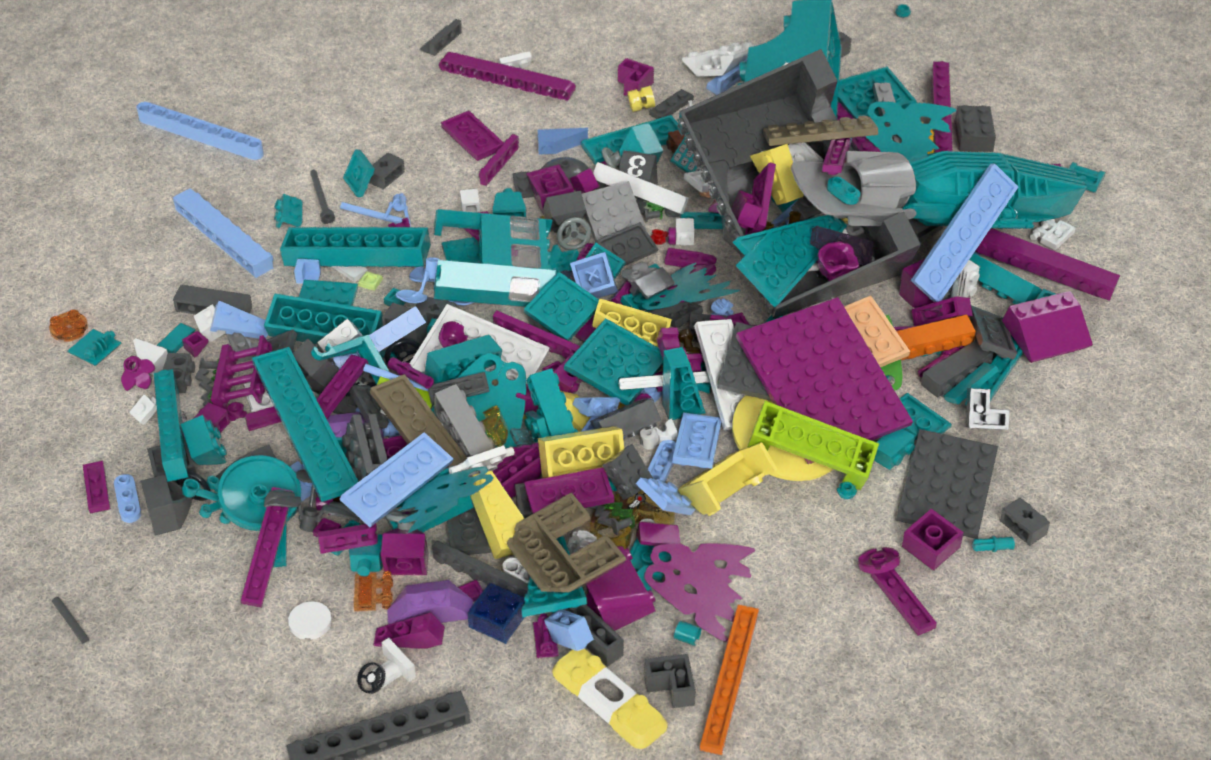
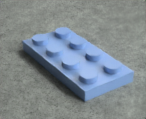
[672,413,721,469]

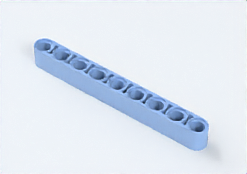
[136,102,264,160]

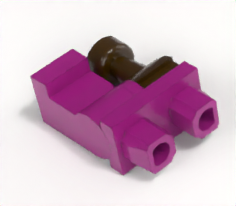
[656,327,703,372]

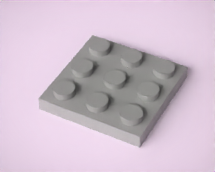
[582,181,646,241]

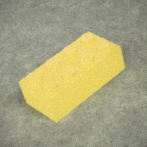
[538,426,624,478]

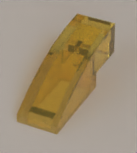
[481,405,509,447]

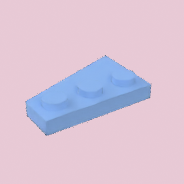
[210,301,268,339]

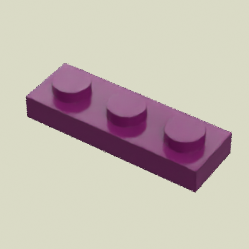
[83,461,111,514]

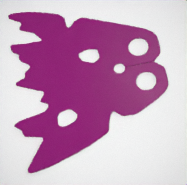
[645,543,755,642]

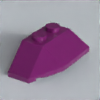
[479,442,542,498]

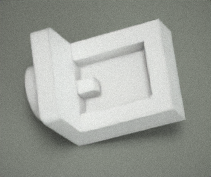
[129,394,157,425]

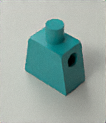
[493,188,527,222]
[349,534,383,576]

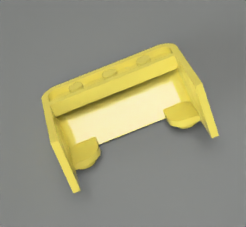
[678,442,778,516]

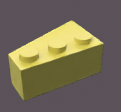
[750,144,804,205]

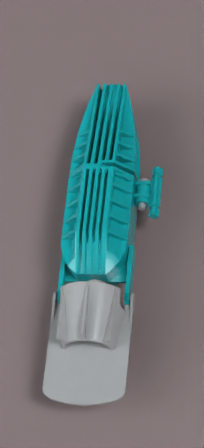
[791,151,1087,229]

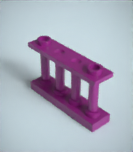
[210,335,272,410]

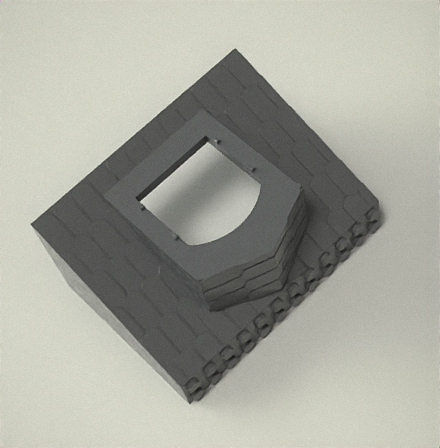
[677,49,921,318]

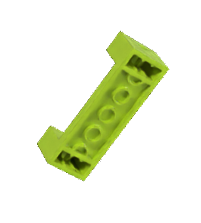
[747,401,879,490]

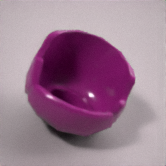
[438,321,468,348]

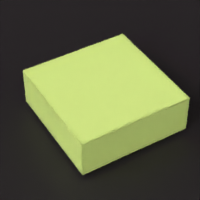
[358,271,383,291]

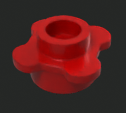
[650,229,669,245]

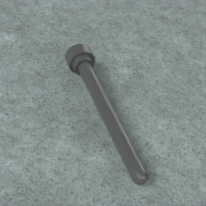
[310,170,335,224]

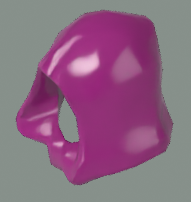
[817,241,859,281]

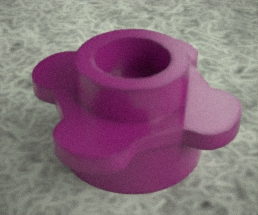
[227,402,247,421]

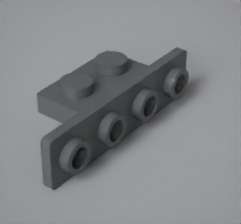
[648,290,704,328]

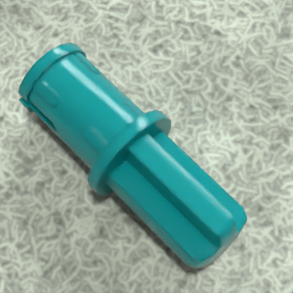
[972,536,1015,552]

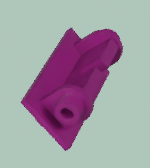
[533,613,559,658]

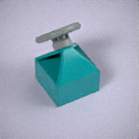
[602,123,664,170]

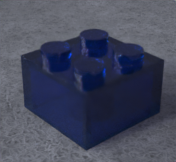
[467,583,525,644]

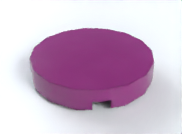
[858,547,900,574]

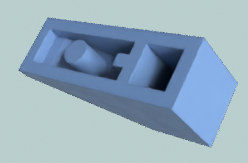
[538,128,588,155]

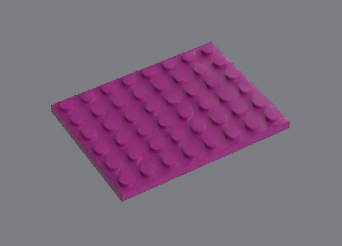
[736,297,913,465]

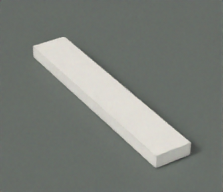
[593,162,689,214]

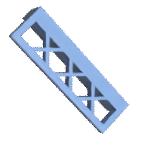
[706,59,747,95]

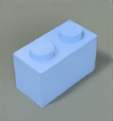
[544,609,594,651]

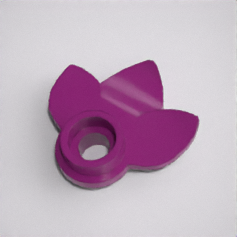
[121,356,155,391]

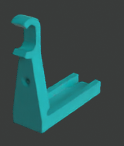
[311,335,390,384]

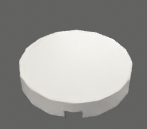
[288,601,332,640]

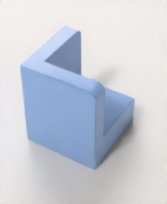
[294,259,321,284]

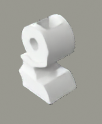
[640,419,678,449]

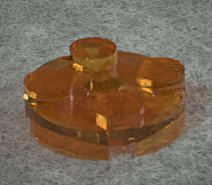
[49,309,88,342]

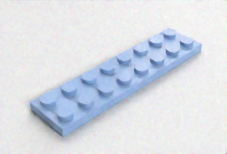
[911,164,1018,303]

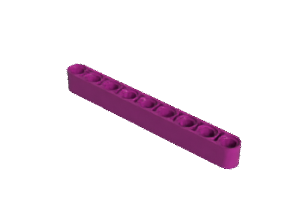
[439,52,576,101]

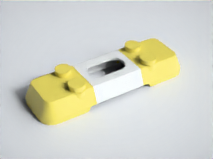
[552,648,668,749]

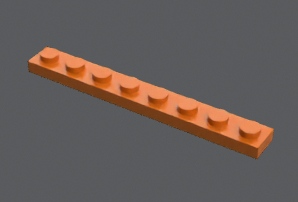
[700,605,759,755]

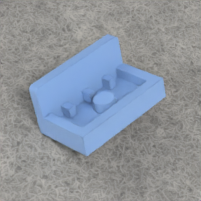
[572,397,620,417]

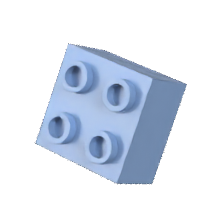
[570,252,618,298]

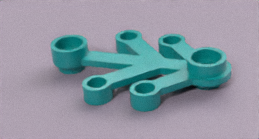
[181,476,231,524]

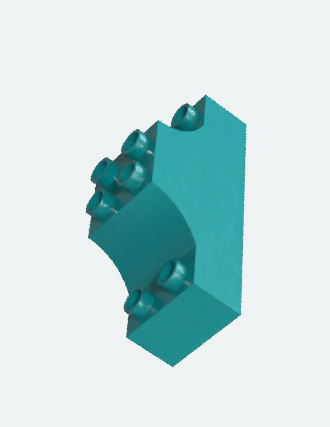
[737,0,842,118]

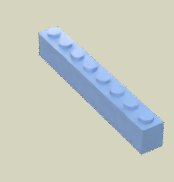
[173,188,274,278]

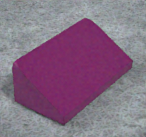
[636,522,681,546]

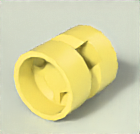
[628,86,655,112]

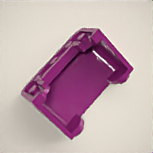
[570,546,656,631]

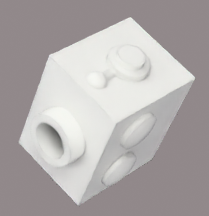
[194,304,226,342]

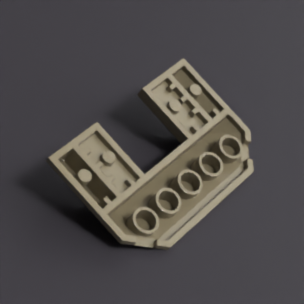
[507,493,626,592]

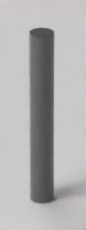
[52,597,89,644]

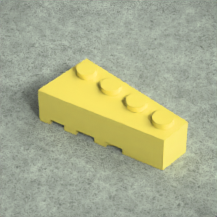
[592,299,672,348]
[470,471,524,559]

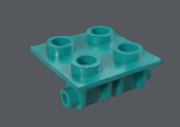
[67,329,121,366]

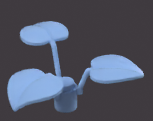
[396,257,474,305]

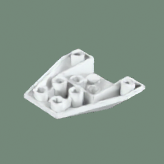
[682,42,758,76]

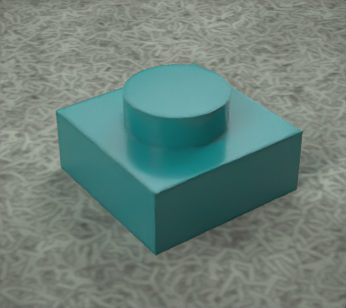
[384,288,406,306]

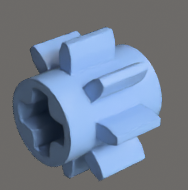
[711,298,734,316]

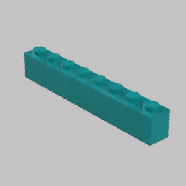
[154,369,188,482]

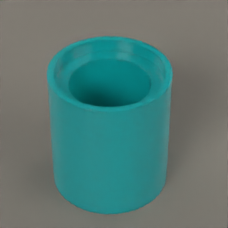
[674,620,702,646]

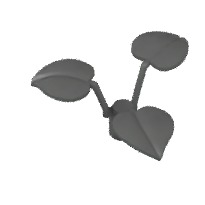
[264,470,360,532]

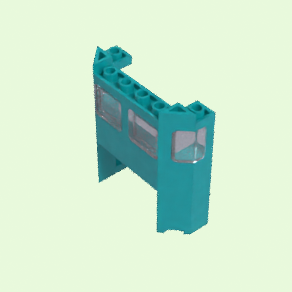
[434,209,556,307]

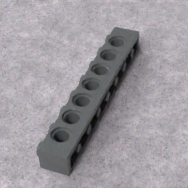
[286,690,470,760]

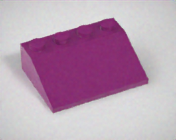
[1002,291,1093,363]

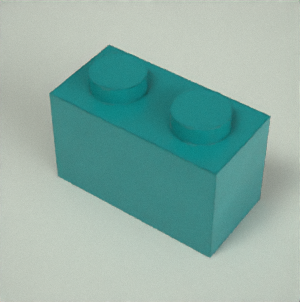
[874,429,915,470]

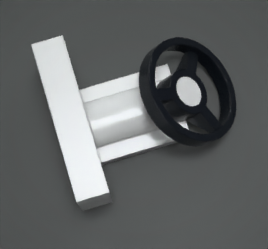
[357,638,416,694]

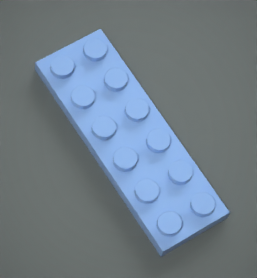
[340,433,454,527]

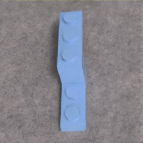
[332,306,426,368]

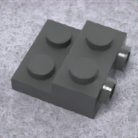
[602,444,653,500]

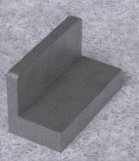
[629,267,675,299]

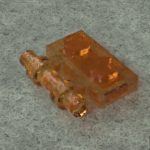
[354,571,393,611]

